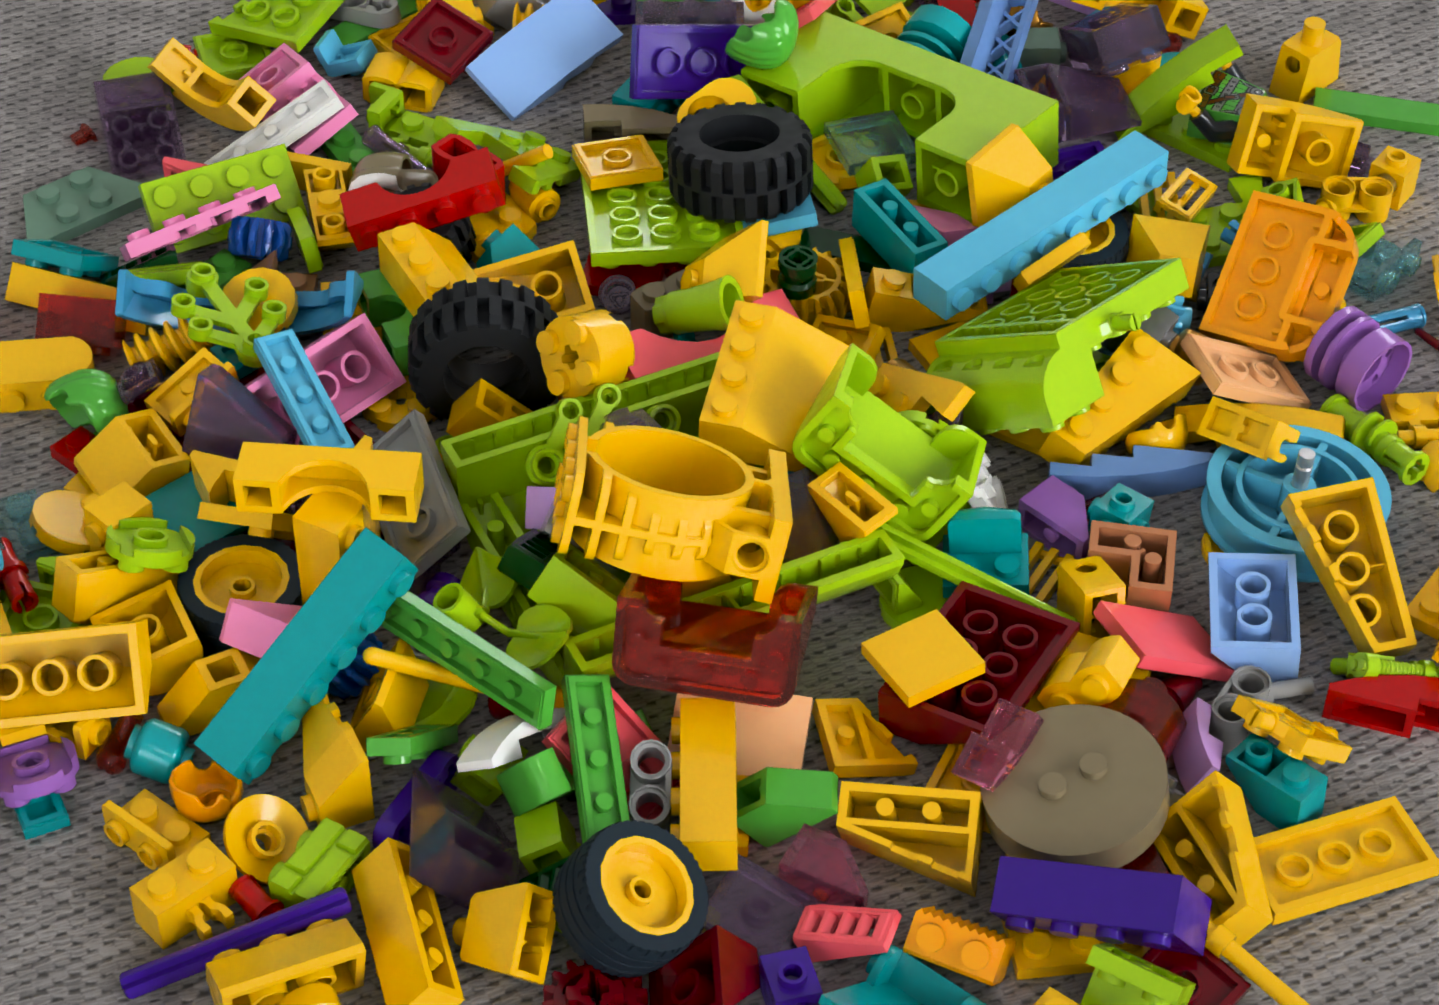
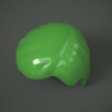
[725,0,799,69]
[44,369,129,436]

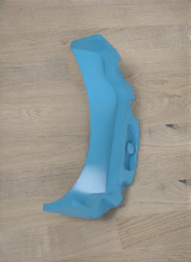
[115,269,364,335]

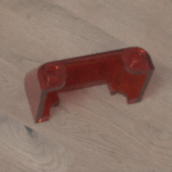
[612,573,818,707]

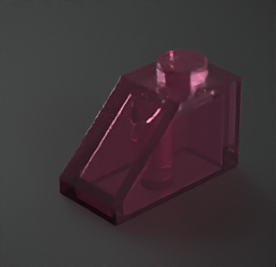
[778,823,869,907]

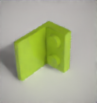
[1080,943,1196,1005]

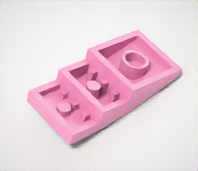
[239,43,359,155]

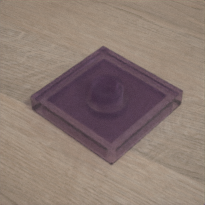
[699,854,820,963]

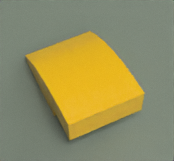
[1226,93,1364,188]

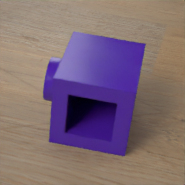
[759,946,823,1005]

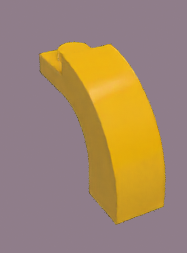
[148,37,276,131]

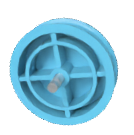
[1200,425,1392,583]

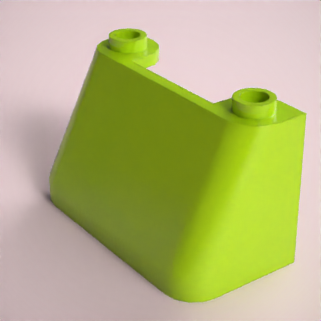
[792,343,987,541]

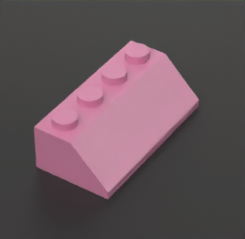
[221,312,407,445]

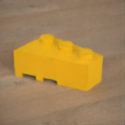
[1153,770,1273,946]
[836,781,984,897]

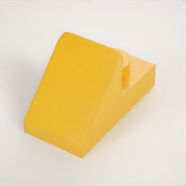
[189,450,238,505]

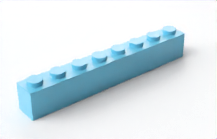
[913,130,1169,321]

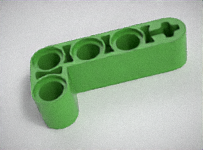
[495,709,653,817]

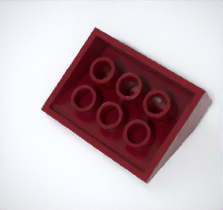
[878,581,1080,744]

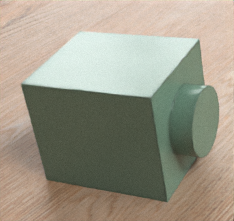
[1015,27,1067,76]

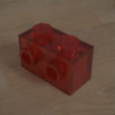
[35,293,127,356]

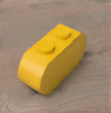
[0,336,95,413]

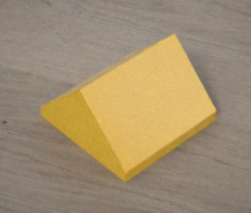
[349,638,429,752]

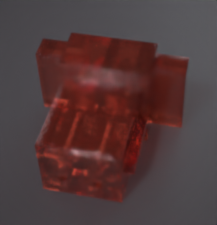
[70,123,98,146]

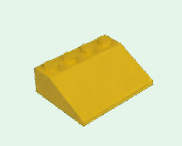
[699,300,849,476]
[292,435,382,633]

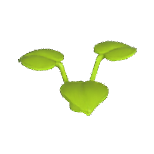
[415,547,573,725]

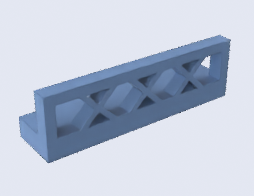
[960,0,1039,83]

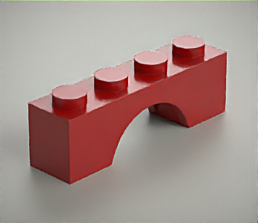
[339,147,506,252]

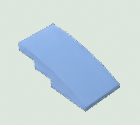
[465,0,624,121]

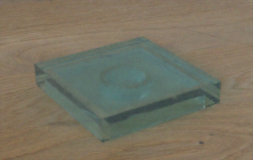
[824,110,916,176]

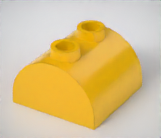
[89,580,203,696]

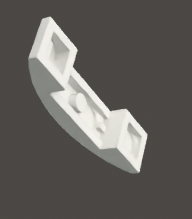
[456,707,565,773]

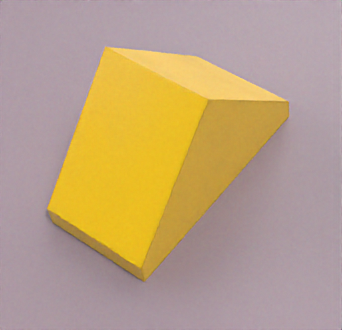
[807,462,898,542]

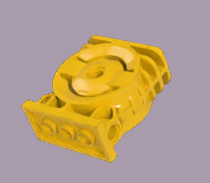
[550,416,793,604]

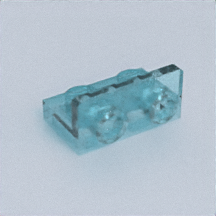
[1347,237,1422,303]

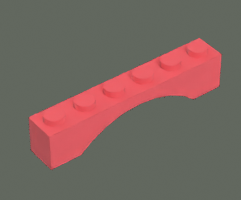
[625,288,800,381]

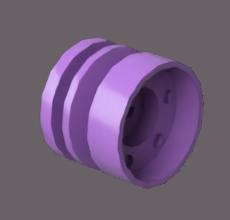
[1303,306,1412,412]

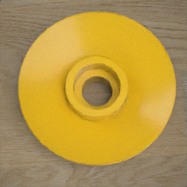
[223,794,308,885]

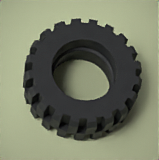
[667,102,813,223]
[408,277,558,421]

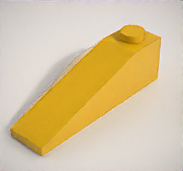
[300,694,375,828]

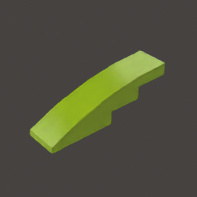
[1107,24,1243,140]

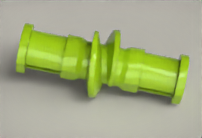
[1319,394,1430,486]

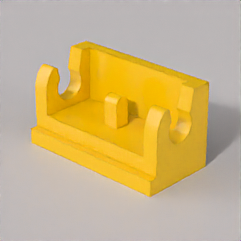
[1196,396,1301,463]

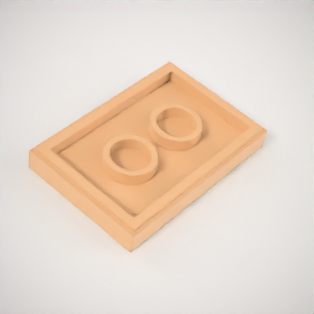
[1180,333,1312,409]
[668,678,813,776]

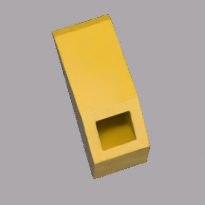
[303,165,355,252]
[157,648,261,736]

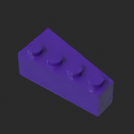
[990,856,1212,956]

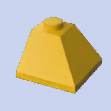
[966,123,1053,227]
[1126,214,1211,302]
[680,220,769,302]

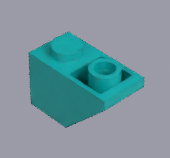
[1225,733,1328,830]

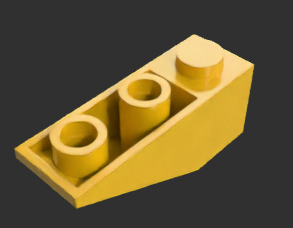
[864,267,988,332]

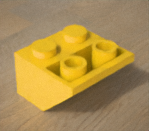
[74,408,190,496]

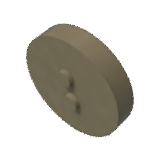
[980,704,1170,868]

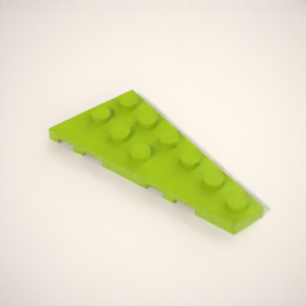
[208,0,345,53]

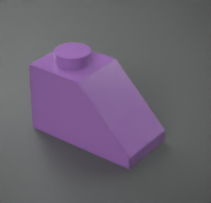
[1018,475,1089,559]

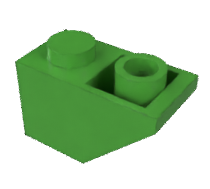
[737,767,838,847]

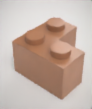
[1086,520,1177,612]

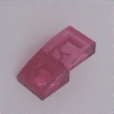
[951,698,1044,792]

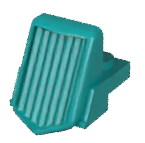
[943,506,1029,598]

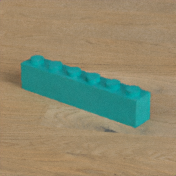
[193,527,419,785]

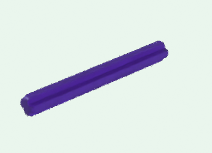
[119,887,352,999]

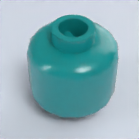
[124,718,196,784]

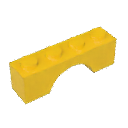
[1071,0,1209,40]
[233,441,424,523]

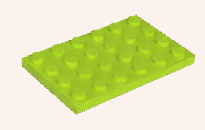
[580,140,743,269]

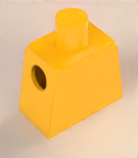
[1269,16,1341,103]
[1056,556,1126,638]
[452,882,556,985]

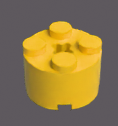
[536,309,635,398]

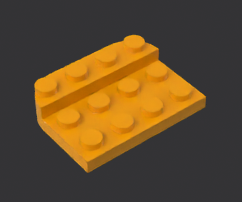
[1199,190,1359,362]

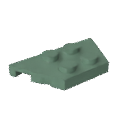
[23,166,144,243]

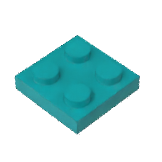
[11,239,120,277]

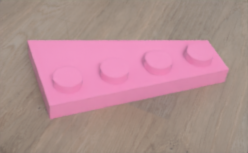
[119,184,281,263]

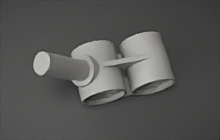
[1209,665,1315,751]
[628,739,672,830]

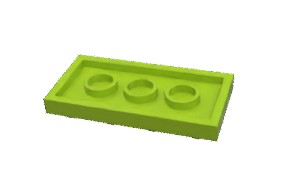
[138,144,308,255]

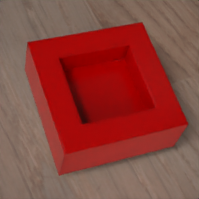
[50,426,96,474]

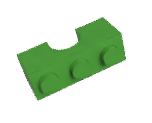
[358,269,413,376]

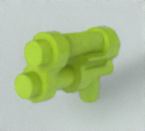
[1330,652,1439,678]

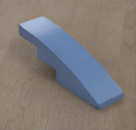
[1047,445,1214,502]

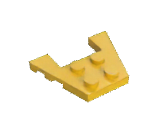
[868,363,975,422]

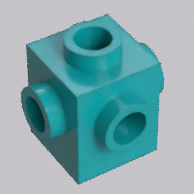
[1086,483,1155,535]

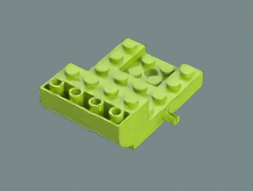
[926,258,1189,435]

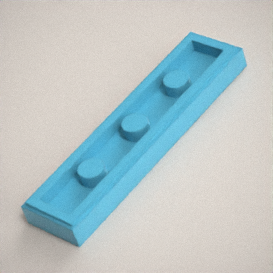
[253,329,355,448]

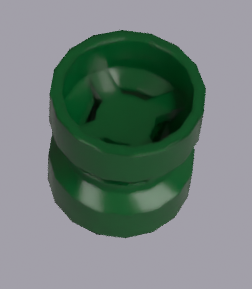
[777,245,818,300]

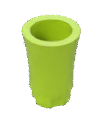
[652,275,744,335]

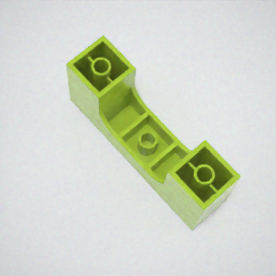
[741,11,1059,223]

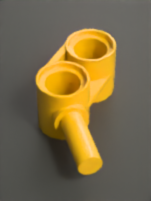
[1316,175,1394,224]

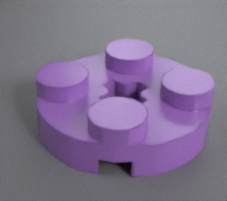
[0,735,80,808]

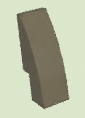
[582,104,677,143]

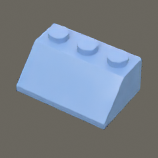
[1208,552,1301,682]

